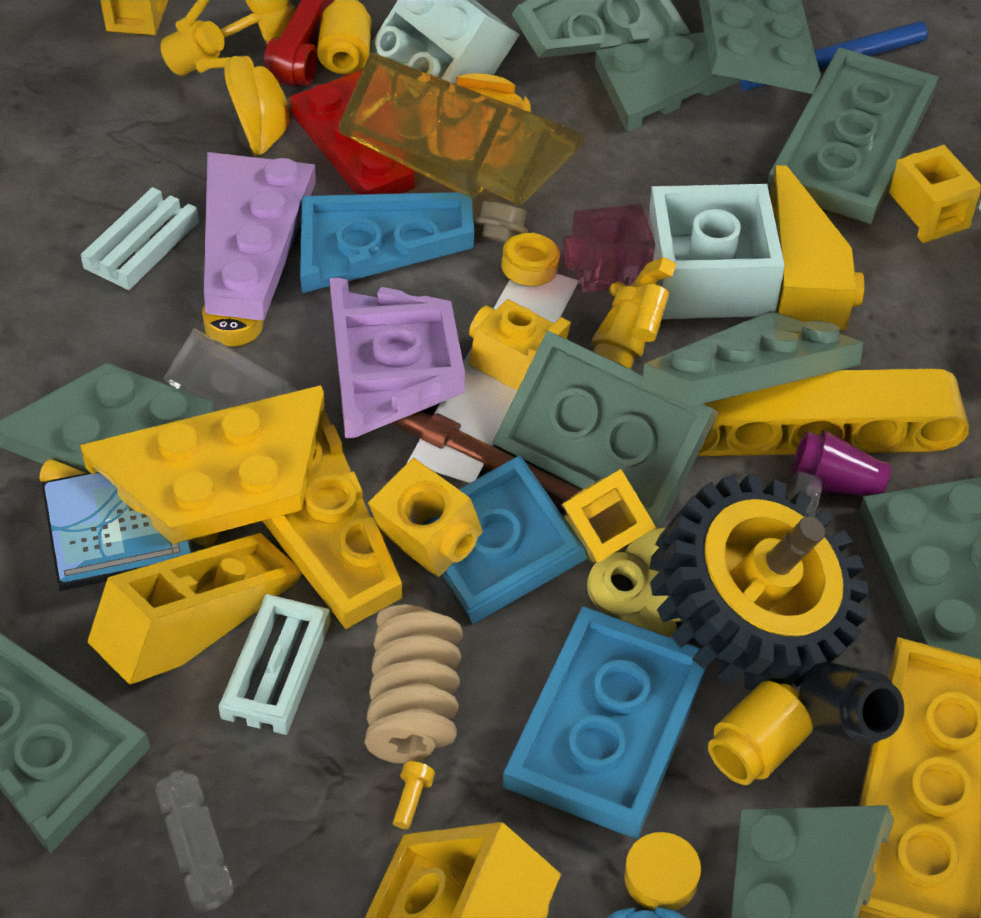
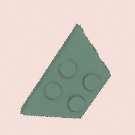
[0,363,215,473]

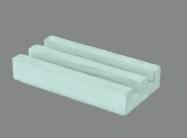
[81,187,199,290]
[218,594,331,735]

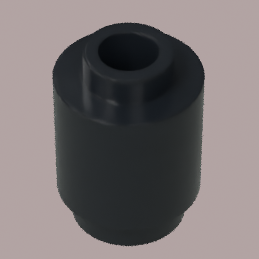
[799,663,904,744]

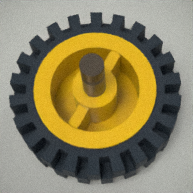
[650,475,869,690]

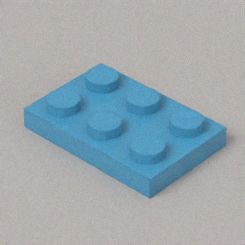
[503,606,709,840]

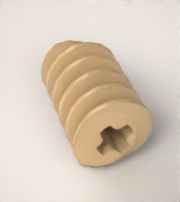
[364,604,463,764]

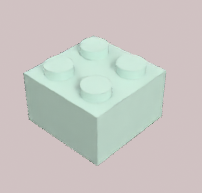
[646,184,785,319]

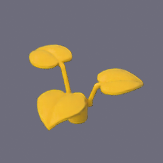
[161,0,296,157]

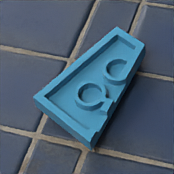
[300,192,474,293]

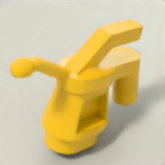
[591,257,677,369]

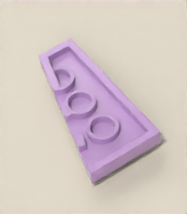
[204,152,316,321]

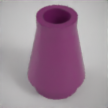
[791,430,891,496]

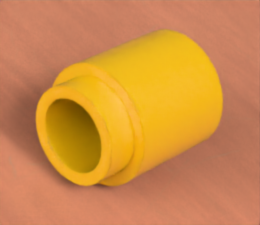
[317,0,372,74]
[708,681,813,785]

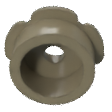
[473,201,529,243]

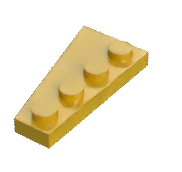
[262,410,402,629]

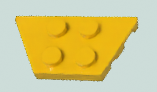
[80,385,325,544]

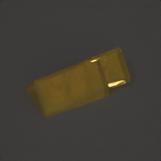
[339,52,584,206]

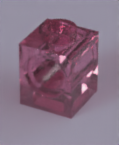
[563,204,655,293]

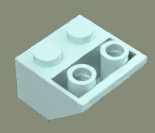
[369,0,520,102]

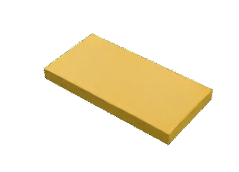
[858,637,981,918]

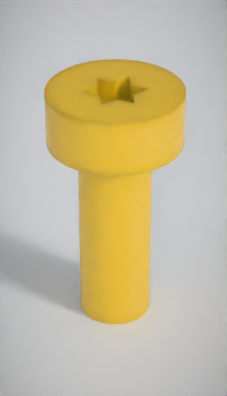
[392,761,435,829]

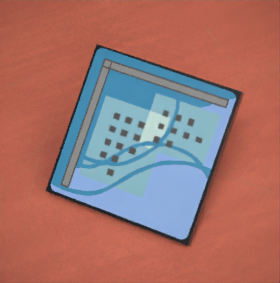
[41,472,192,591]

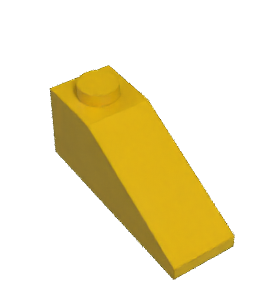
[770,165,864,331]
[87,533,302,685]

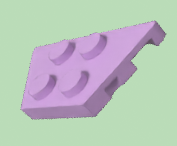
[329,278,465,438]

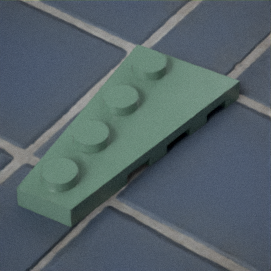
[731,805,894,918]

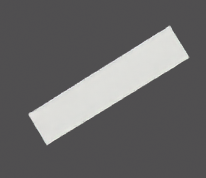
[407,274,579,483]

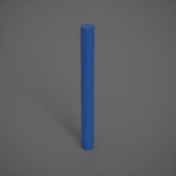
[739,21,928,91]

